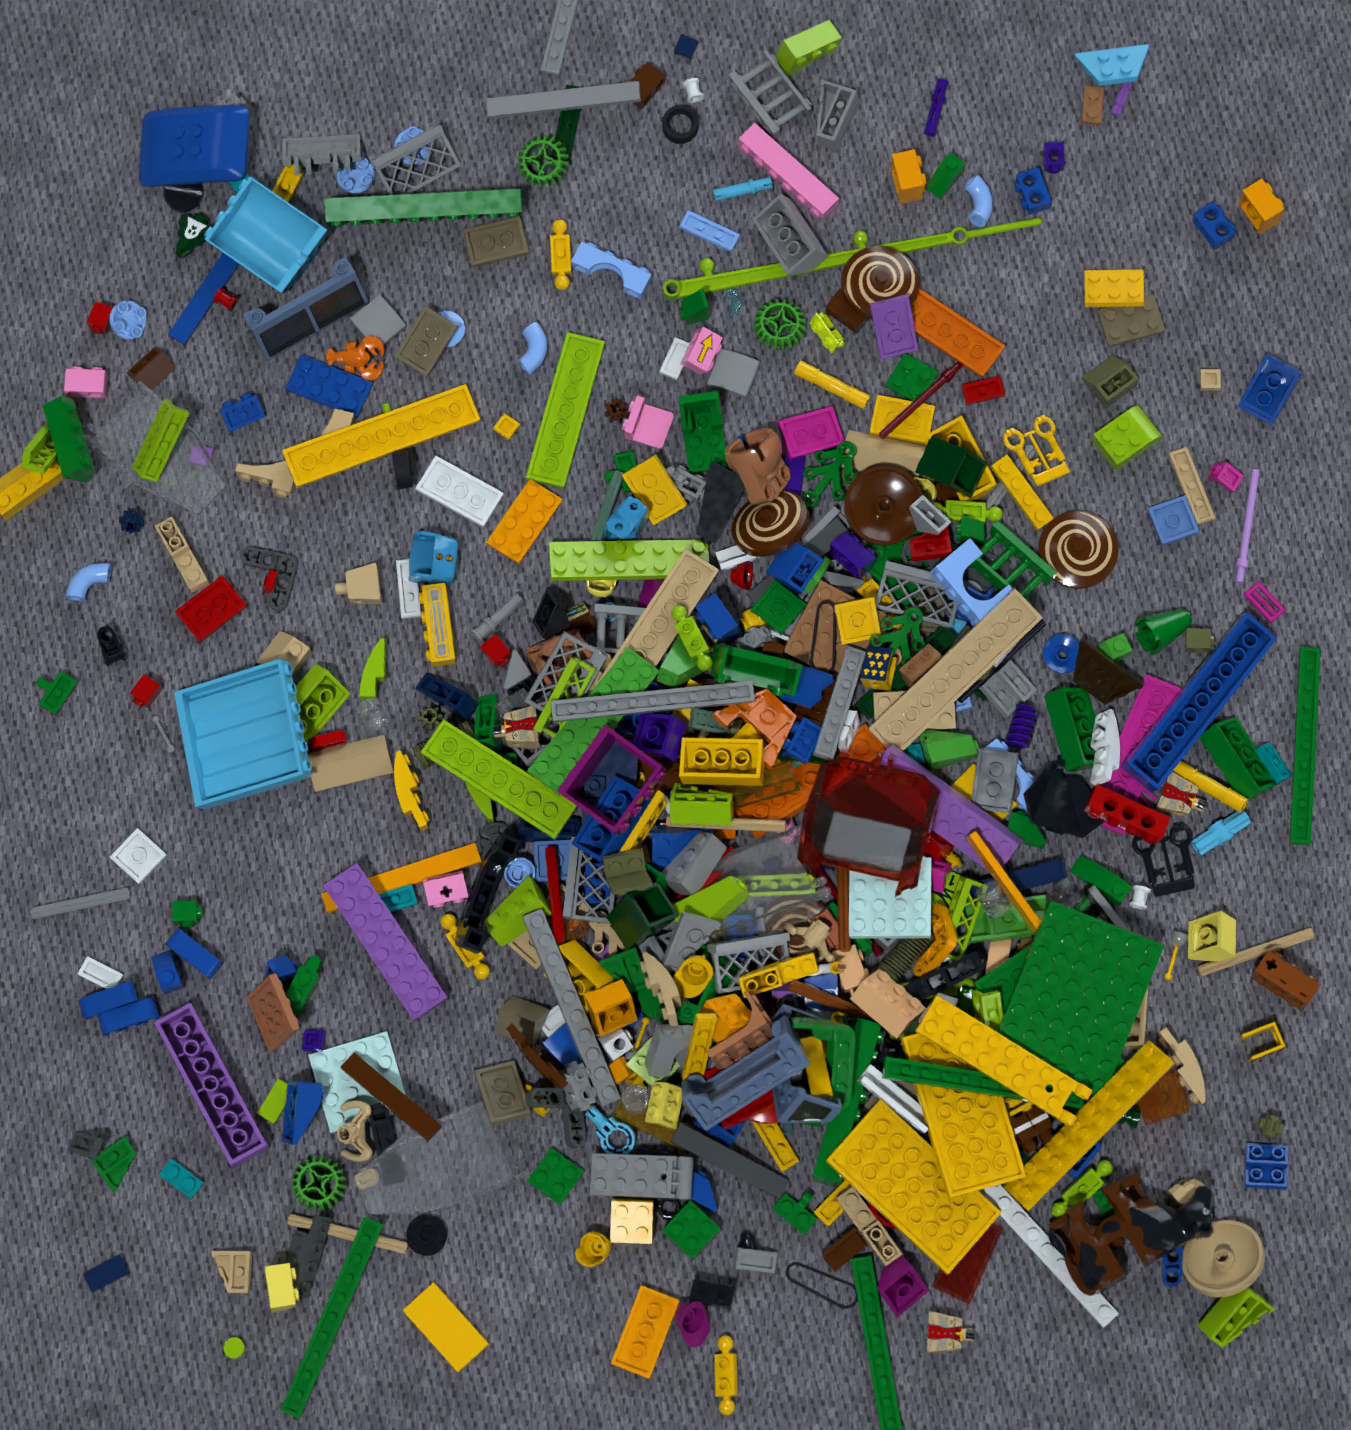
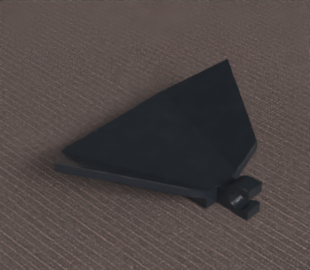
[1023,758,1106,838]

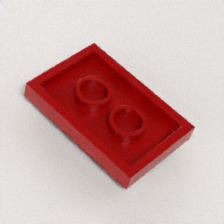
[175,575,247,643]

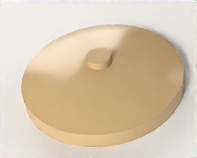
[1182,1220,1265,1297]

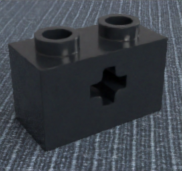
[689,1280,734,1310]

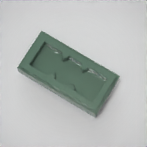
[689,708,729,736]

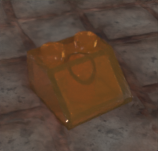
[1137,1072,1190,1125]

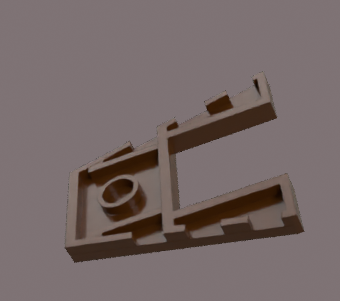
[506,1023,569,1089]

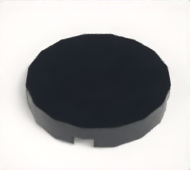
[164,184,203,213]
[406,1215,447,1256]

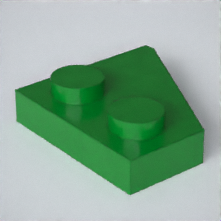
[599,947,647,993]
[91,1136,136,1193]

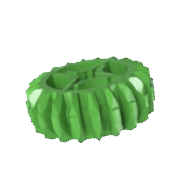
[517,135,569,188]
[753,298,806,351]
[291,1156,346,1212]

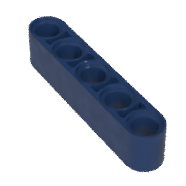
[969,859,1067,904]

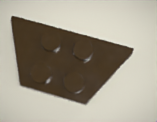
[1073,638,1145,705]

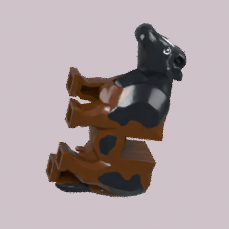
[1048,1173,1214,1296]

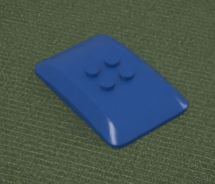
[139,105,250,187]

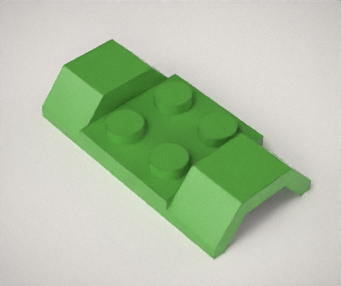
[965,895,1047,943]

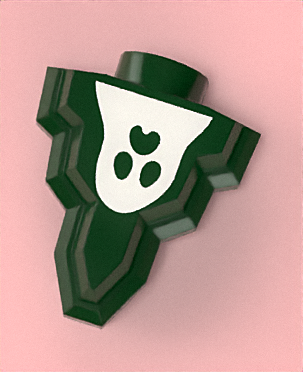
[176,213,210,259]

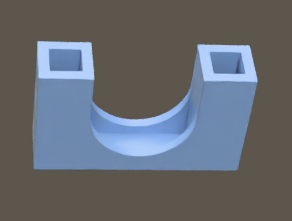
[930,538,1013,627]

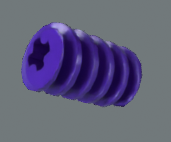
[1004,704,1039,749]

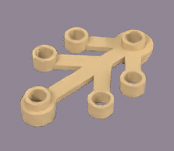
[589,911,644,961]

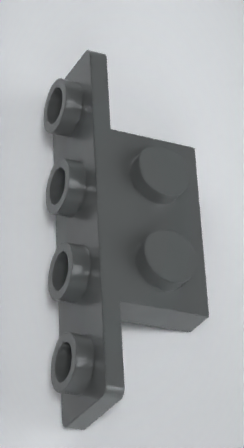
[285,1215,331,1299]

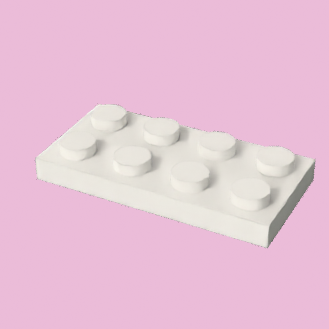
[415,456,504,528]

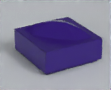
[302,1030,326,1052]

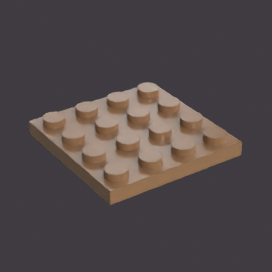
[783,580,891,678]

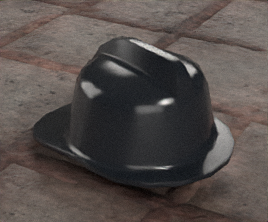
[875,1034,901,1072]

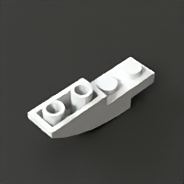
[1090,709,1120,786]

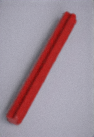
[545,846,565,943]

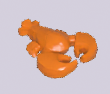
[326,336,384,381]

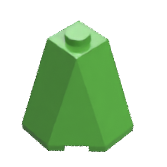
[656,637,712,689]
[919,729,979,772]

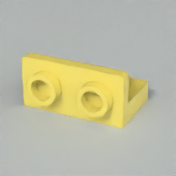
[645,1082,682,1129]

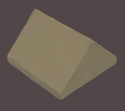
[497,996,550,1047]

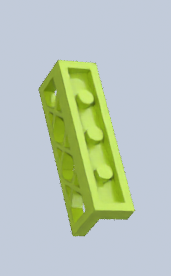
[132,398,189,482]
[21,422,57,474]
[533,657,597,738]
[947,876,988,961]
[971,990,1003,1032]

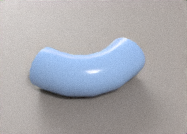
[964,174,993,228]
[518,322,547,375]
[65,563,111,601]

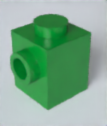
[172,900,203,928]

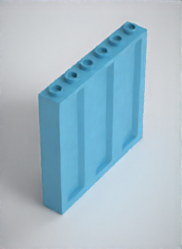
[174,659,312,810]

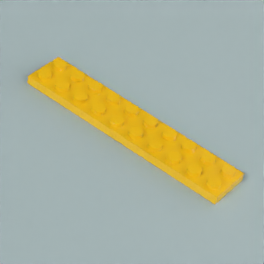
[282,384,481,488]
[1004,1040,1175,1211]

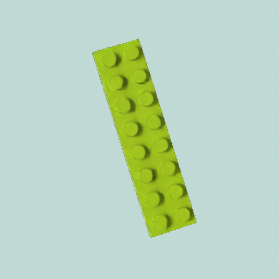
[526,332,605,489]
[549,540,709,581]
[421,719,578,840]

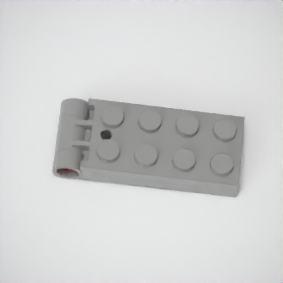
[590,1153,693,1200]

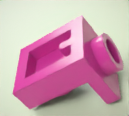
[1208,462,1244,492]

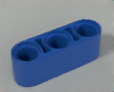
[165,928,223,979]
[78,981,138,1020]
[97,998,160,1036]
[1161,1246,1183,1288]

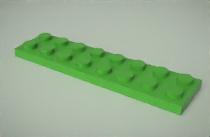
[527,647,659,797]

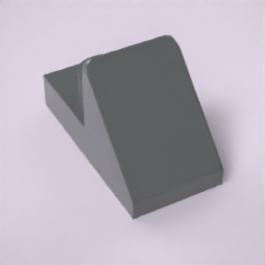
[68,1131,104,1159]

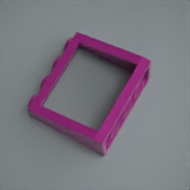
[557,724,666,835]

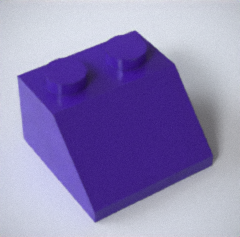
[830,533,876,580]
[632,713,687,763]

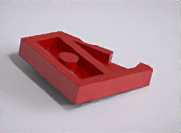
[909,526,952,562]

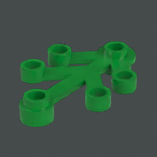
[802,441,857,508]
[869,607,925,666]

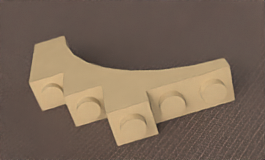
[235,409,355,499]

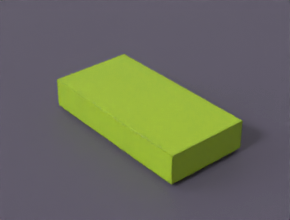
[257,1079,287,1125]

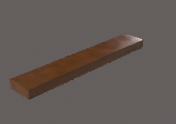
[340,1053,442,1142]

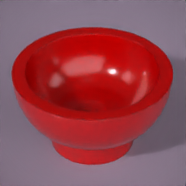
[730,561,753,590]

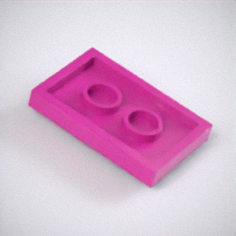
[777,406,844,460]

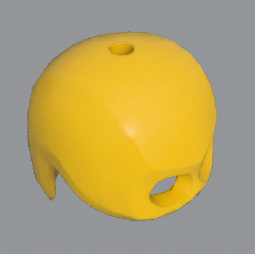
[575,1231,612,1267]

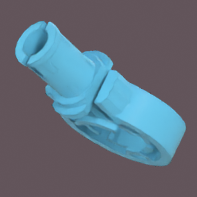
[585,1106,636,1155]

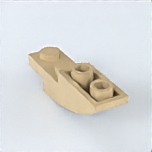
[155,517,209,593]
[640,952,682,1026]
[1158,1028,1205,1106]
[836,1187,902,1266]

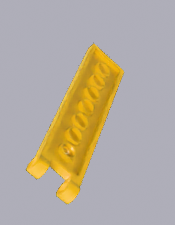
[915,995,1093,1127]

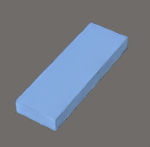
[679,210,740,253]

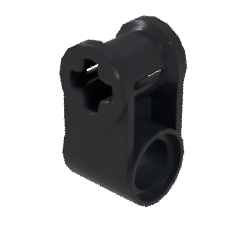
[97,626,126,667]

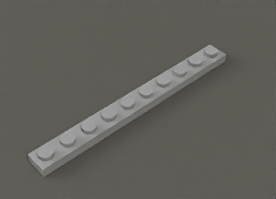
[550,681,755,722]
[522,909,621,1107]

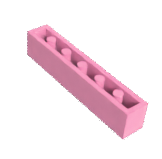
[738,123,839,220]

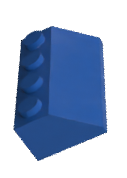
[571,775,652,864]

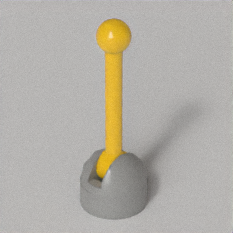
[1164,931,1188,980]
[624,1017,650,1062]

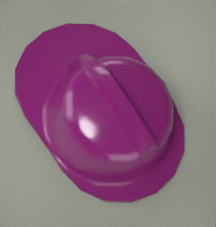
[674,1301,710,1347]

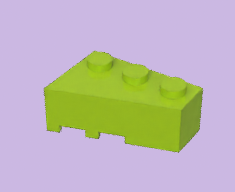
[775,20,842,77]
[669,783,734,826]
[484,875,551,947]
[1198,1287,1275,1348]

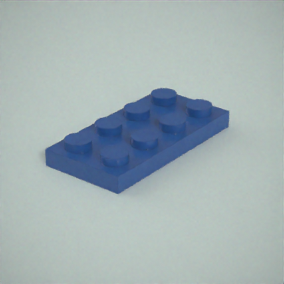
[285,354,373,419]

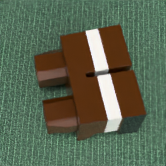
[1010,1107,1053,1154]

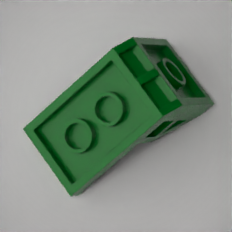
[679,391,729,474]

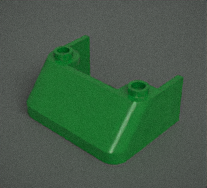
[711,642,802,697]
[655,944,741,1025]
[791,1017,856,1108]

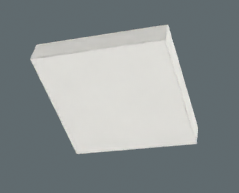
[110,828,167,885]

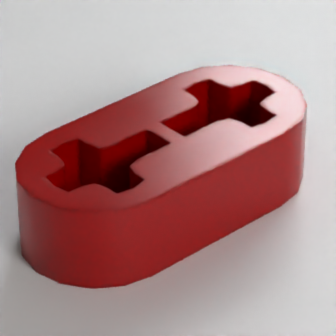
[308,730,348,751]

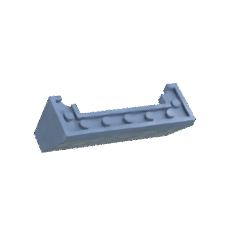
[681,1016,810,1131]

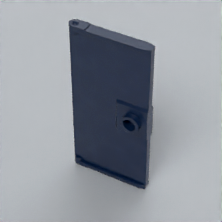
[582,734,638,826]

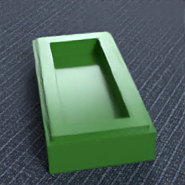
[804,556,831,594]

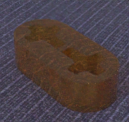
[549,920,588,940]

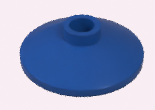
[1043,634,1079,674]

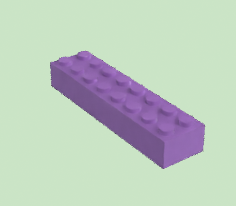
[865,744,1024,870]
[323,863,448,1023]
[154,1003,270,1169]

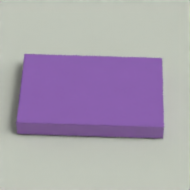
[869,294,919,360]

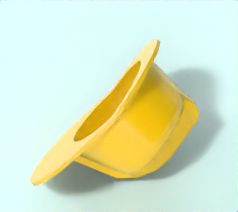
[673,954,713,998]

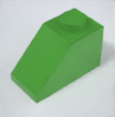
[1096,633,1132,662]

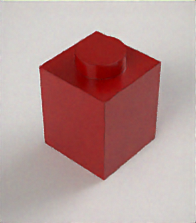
[87,301,113,335]
[480,634,512,669]
[130,674,162,709]

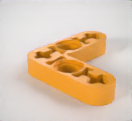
[913,903,957,977]

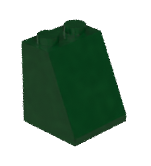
[915,436,988,498]
[606,882,679,950]

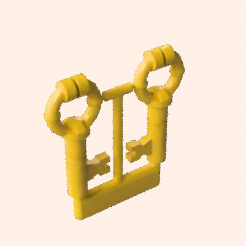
[1003,415,1070,486]

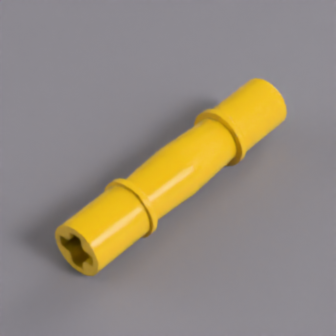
[794,360,871,410]
[1172,761,1249,813]

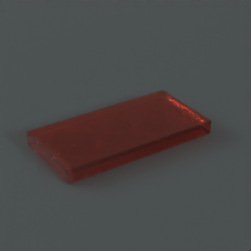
[932,1223,1003,1305]

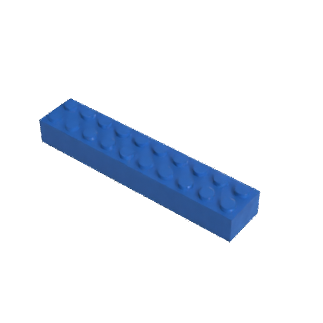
[1120,612,1277,793]

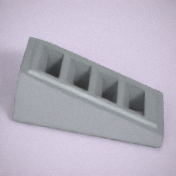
[821,571,864,594]

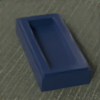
[83,1255,130,1293]

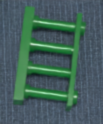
[969,520,1057,601]

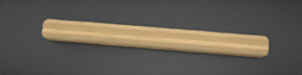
[666,815,787,832]
[1198,928,1314,976]
[287,1214,408,1254]

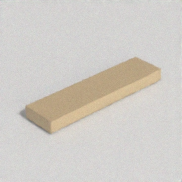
[1168,447,1215,526]

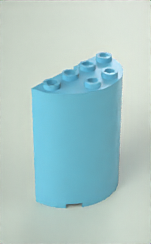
[204,176,327,294]

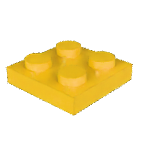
[834,597,881,645]

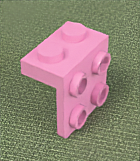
[622,395,674,449]

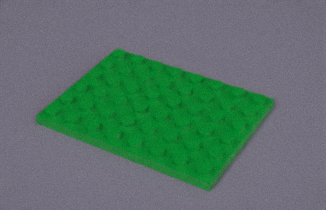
[997,900,1165,1095]

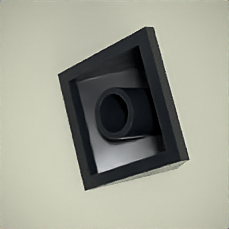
[532,587,572,639]

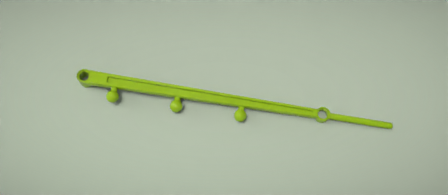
[663,217,1042,301]

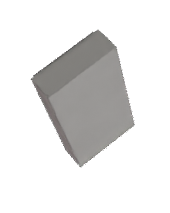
[733,1247,778,1274]

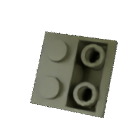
[1081,355,1139,409]

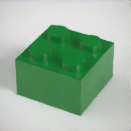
[662,1200,721,1261]

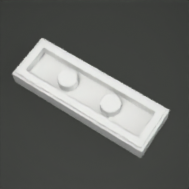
[396,559,421,619]

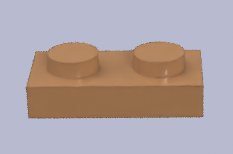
[1082,86,1104,125]

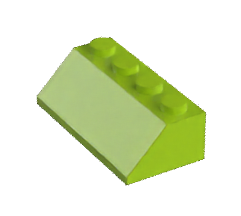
[296,664,351,745]

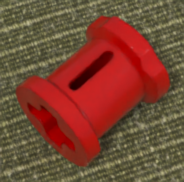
[213,287,239,312]

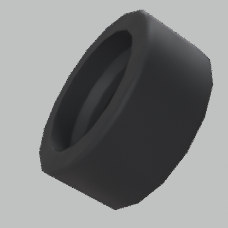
[662,105,699,144]
[392,450,413,489]

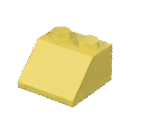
[1188,911,1236,962]
[265,1263,299,1313]

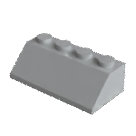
[752,194,828,276]

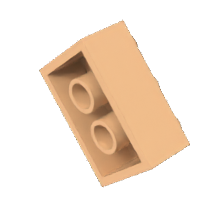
[850,969,926,1038]

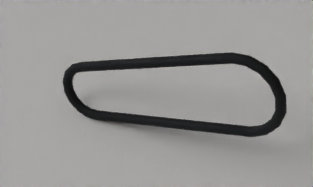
[809,601,836,674]
[785,1262,858,1309]

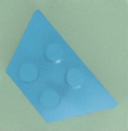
[1075,44,1149,86]

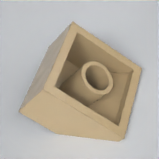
[256,631,312,679]

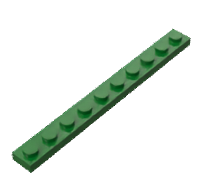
[1289,647,1321,846]
[882,1057,1084,1110]
[280,1216,384,1419]
[851,1256,902,1430]

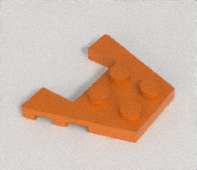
[712,689,796,770]

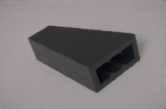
[696,461,745,545]

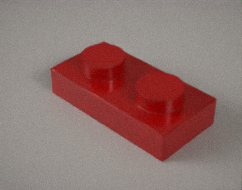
[961,376,1005,405]

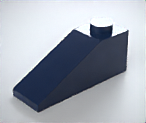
[415,673,479,721]
[515,817,580,843]

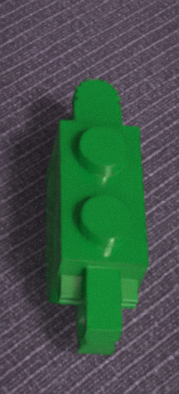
[285,955,322,1016]

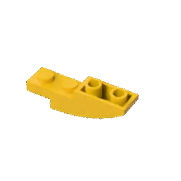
[394,750,430,831]
[738,952,819,998]

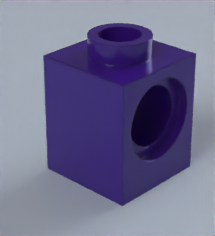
[1043,142,1064,174]

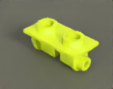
[809,313,845,354]

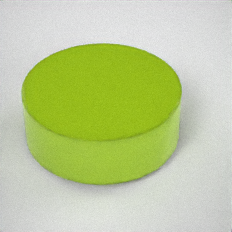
[224,1337,245,1359]

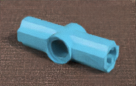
[1191,811,1251,857]

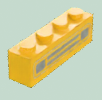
[419,583,456,667]

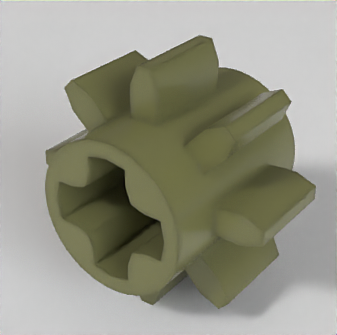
[417,705,443,731]
[1257,1114,1284,1139]

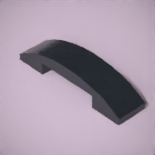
[369,1103,404,1187]

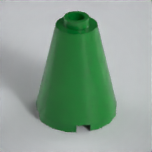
[1134,609,1192,656]

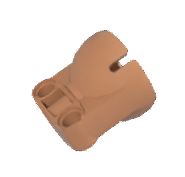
[725,428,790,505]
[526,629,592,692]

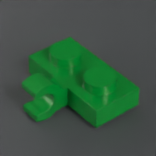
[604,451,637,494]
[35,671,78,716]
[772,1192,817,1235]

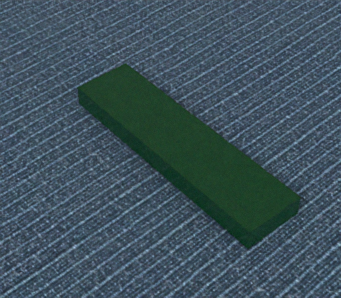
[551,85,582,161]

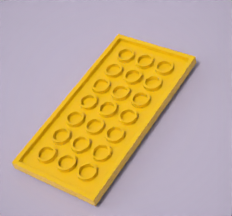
[900,1017,1027,1199]
[825,1099,1002,1275]

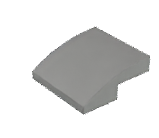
[350,295,407,351]
[707,349,760,398]
[979,660,1037,718]

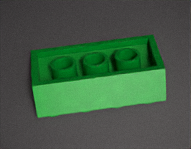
[42,396,93,483]
[1044,688,1096,772]
[1199,716,1280,802]

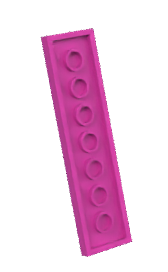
[1100,674,1181,836]

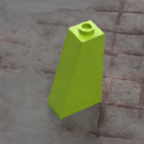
[673,876,751,923]

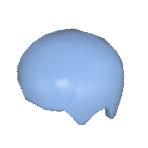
[504,857,535,888]

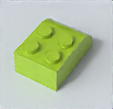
[1092,406,1163,472]

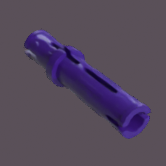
[923,78,949,137]

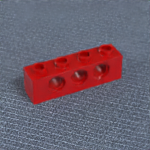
[1083,784,1171,844]

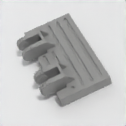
[282,134,361,175]

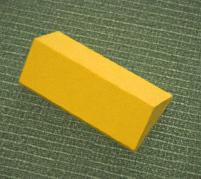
[927,415,997,502]

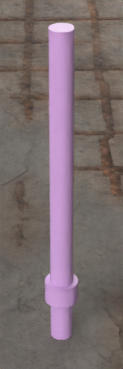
[1235,469,1260,584]

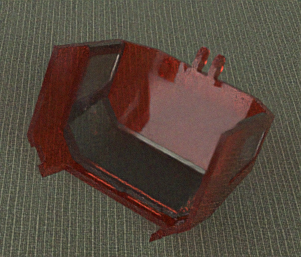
[797,751,940,897]

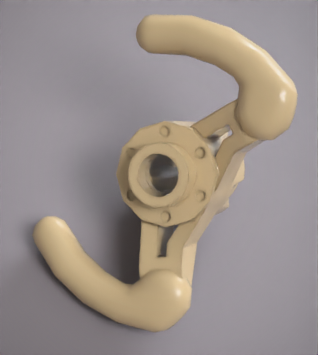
[784,919,835,963]
[337,1100,373,1162]

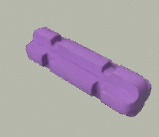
[1110,82,1132,117]

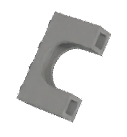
[644,1024,717,1077]

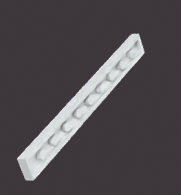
[978,1185,1119,1328]

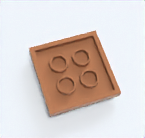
[246,973,300,1053]

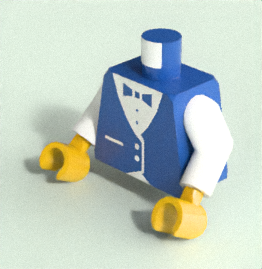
[792,961,845,1024]

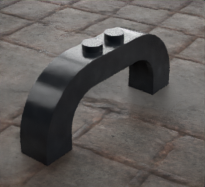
[455,833,521,954]

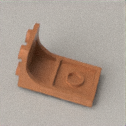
[706,991,774,1070]

